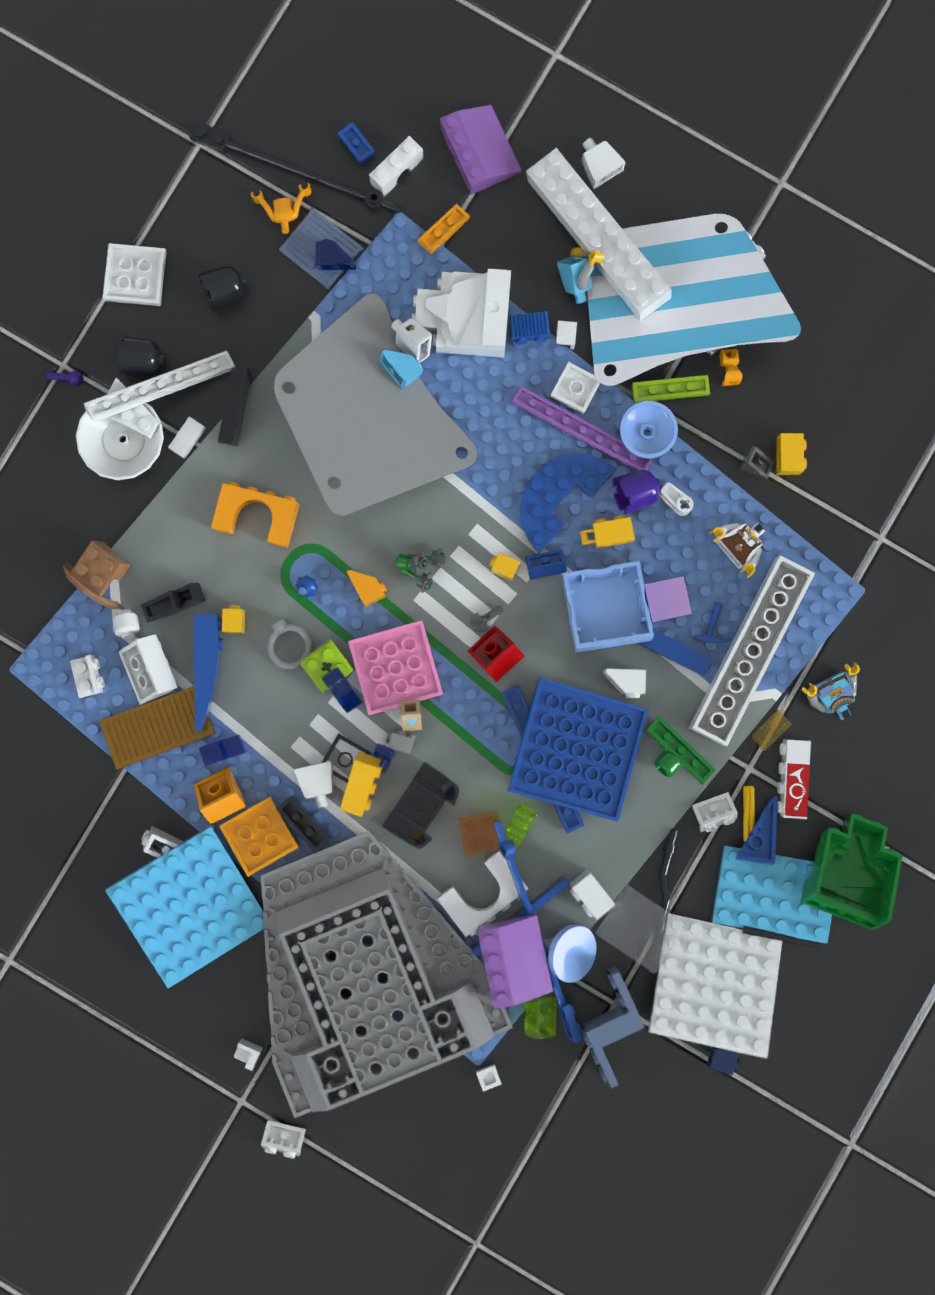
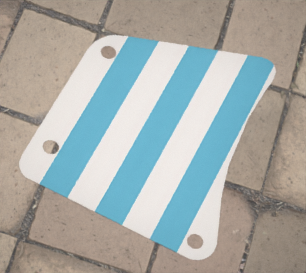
[584,214,801,386]

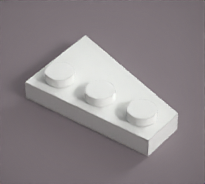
[107,378,160,439]

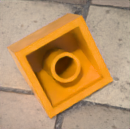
[194,767,246,824]

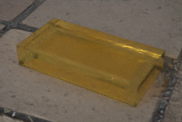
[750,710,792,751]

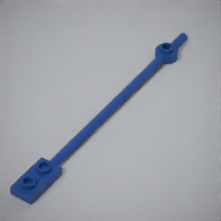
[493,820,582,1043]

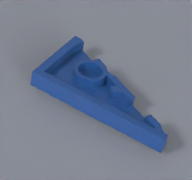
[736,796,778,865]

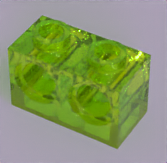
[504,802,538,847]
[524,994,557,1039]

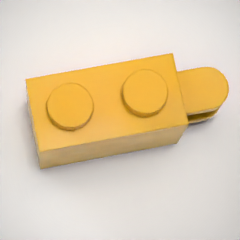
[580,515,635,549]

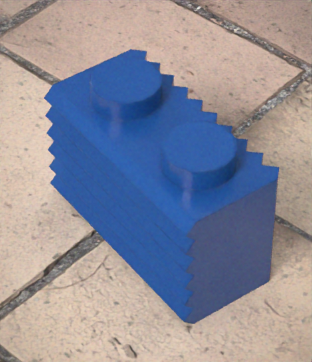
[509,311,550,345]

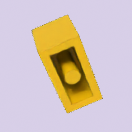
[776,433,807,475]

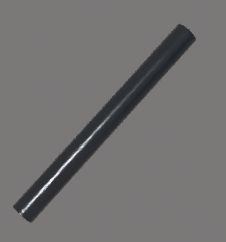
[742,926,820,948]

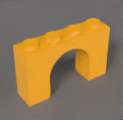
[211,482,300,548]

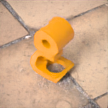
[720,349,742,386]

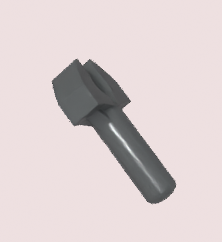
[470,605,503,632]

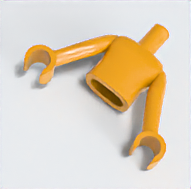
[251,183,312,234]

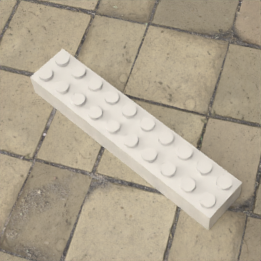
[526,148,671,321]
[688,555,815,746]

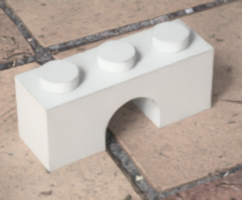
[369,136,423,196]

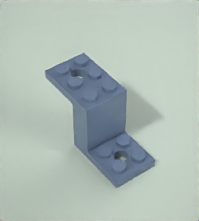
[582,965,645,1088]

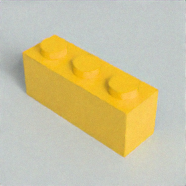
[340,752,382,817]

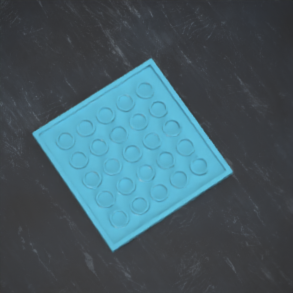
[106,826,265,988]

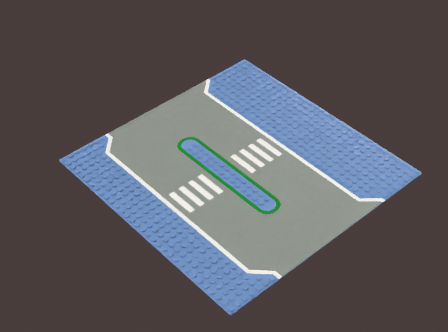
[9,212,865,1065]

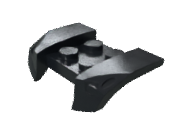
[382,762,459,849]

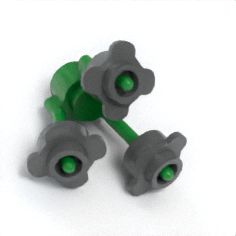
[396,548,446,593]

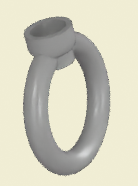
[267,619,313,670]

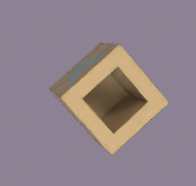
[400,700,422,732]

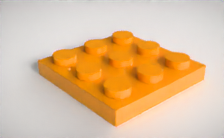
[219,796,299,877]

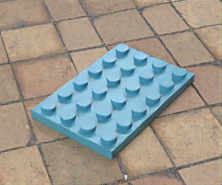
[711,845,832,944]

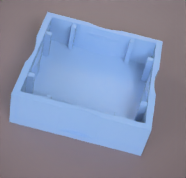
[562,561,654,653]

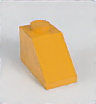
[347,570,387,607]

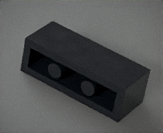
[276,795,332,853]

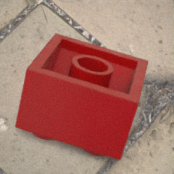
[467,625,525,682]

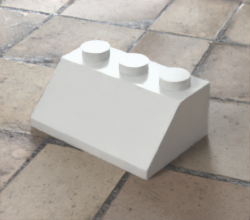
[119,634,178,705]

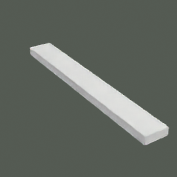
[84,351,235,423]

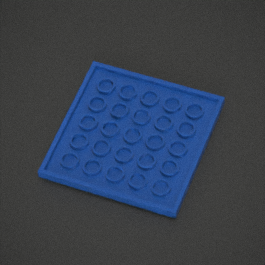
[507,677,649,822]

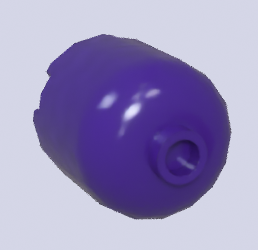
[612,470,661,514]

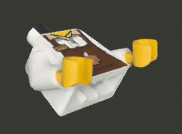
[709,523,765,578]

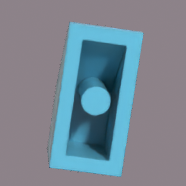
[378,350,423,389]

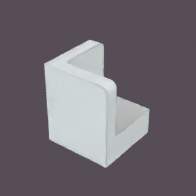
[556,321,577,350]
[234,1038,263,1071]

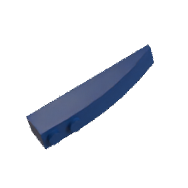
[194,614,223,732]

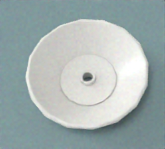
[76,403,164,480]

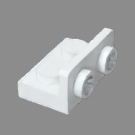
[70,654,105,698]
[692,792,738,832]
[261,1120,306,1159]

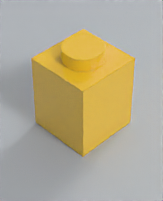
[489,552,520,581]
[222,605,245,633]

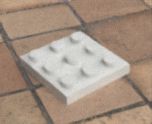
[103,243,167,306]

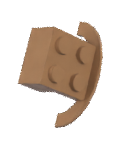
[63,541,131,610]

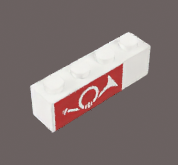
[777,740,811,819]

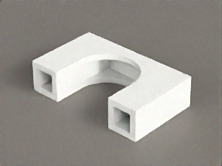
[437,850,528,937]

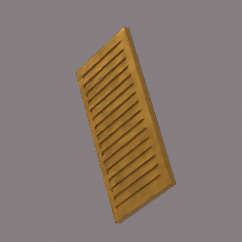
[99,686,215,770]

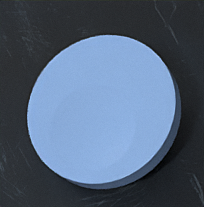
[548,924,596,983]

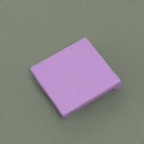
[644,576,692,622]

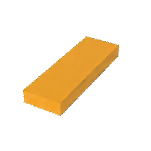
[418,203,470,255]

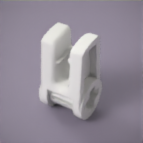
[659,482,694,516]

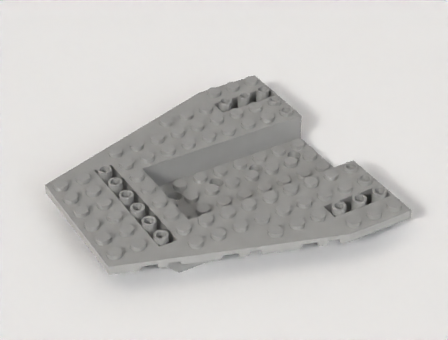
[261,830,513,1118]

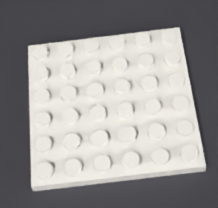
[648,913,782,1058]

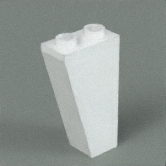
[141,826,184,858]

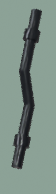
[651,829,678,946]

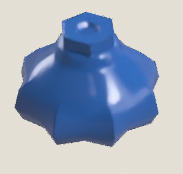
[295,575,319,598]

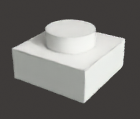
[476,1064,501,1091]

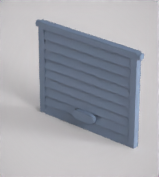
[279,208,364,290]

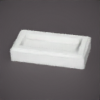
[168,417,206,459]

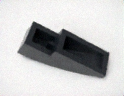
[141,583,205,623]

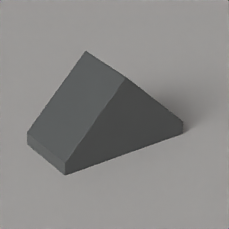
[739,446,774,479]

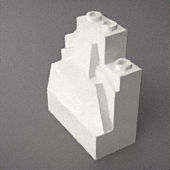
[412,269,511,357]

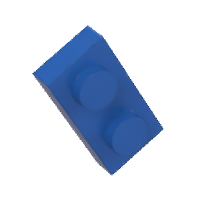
[338,122,375,165]

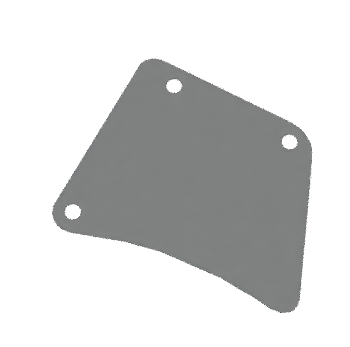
[274,294,477,516]

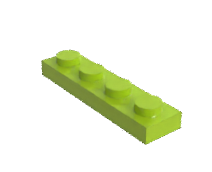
[632,375,710,403]

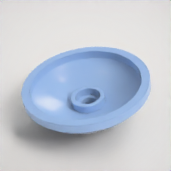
[620,401,678,459]

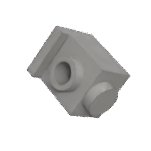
[386,730,416,754]

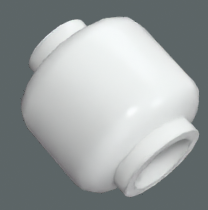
[112,610,140,640]

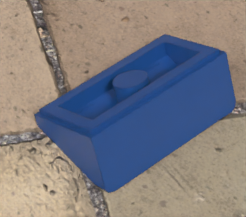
[525,549,567,579]

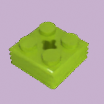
[300,639,353,693]

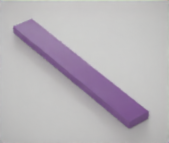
[511,385,654,471]

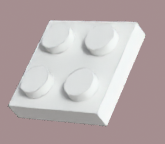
[550,362,600,414]

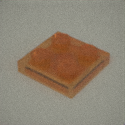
[458,811,499,857]

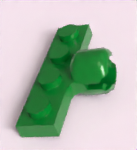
[645,716,716,784]

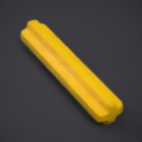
[743,786,755,842]

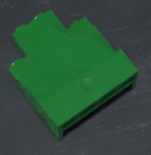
[800,814,903,930]

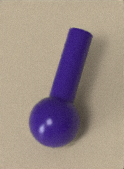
[46,371,84,386]

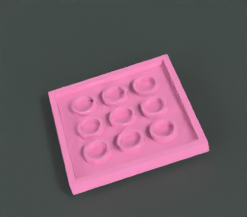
[348,620,443,716]

